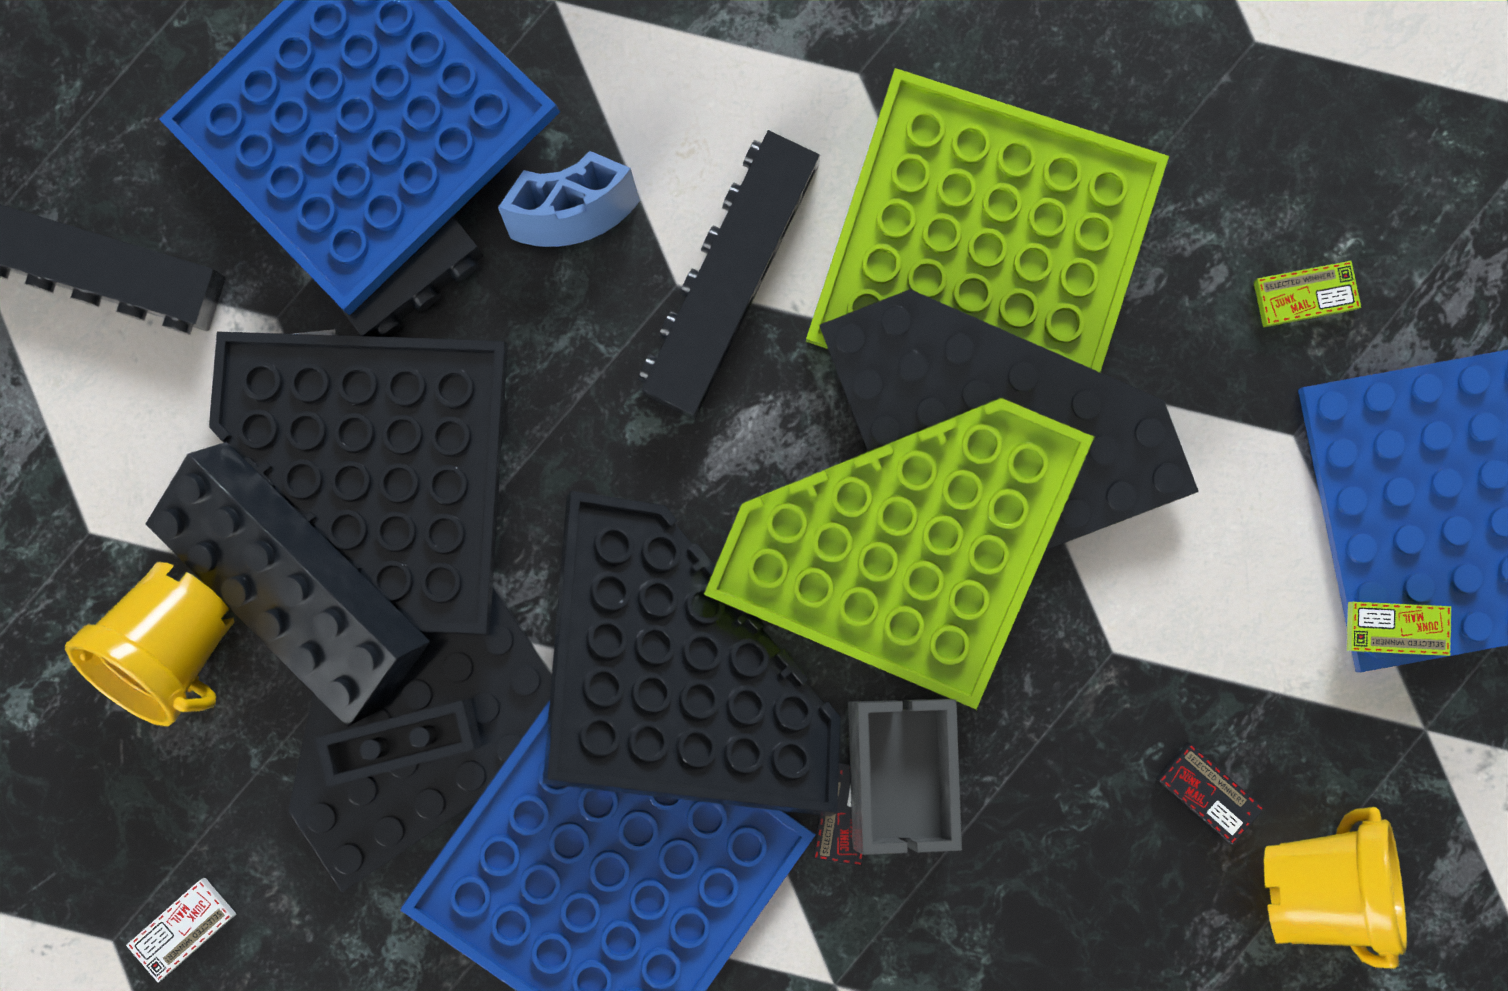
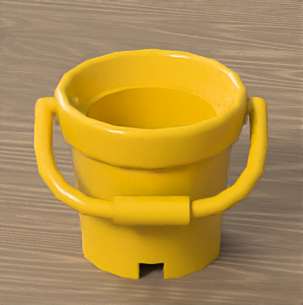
[65,562,234,726]
[1264,807,1407,969]

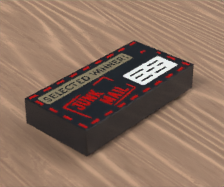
[1156,742,1265,845]
[813,762,864,866]

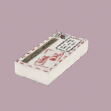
[126,878,236,982]

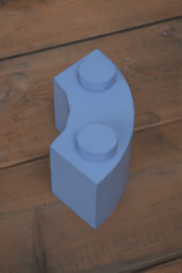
[498,151,640,247]

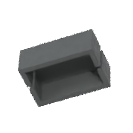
[848,698,962,855]

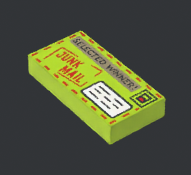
[1253,261,1361,328]
[1347,602,1451,656]

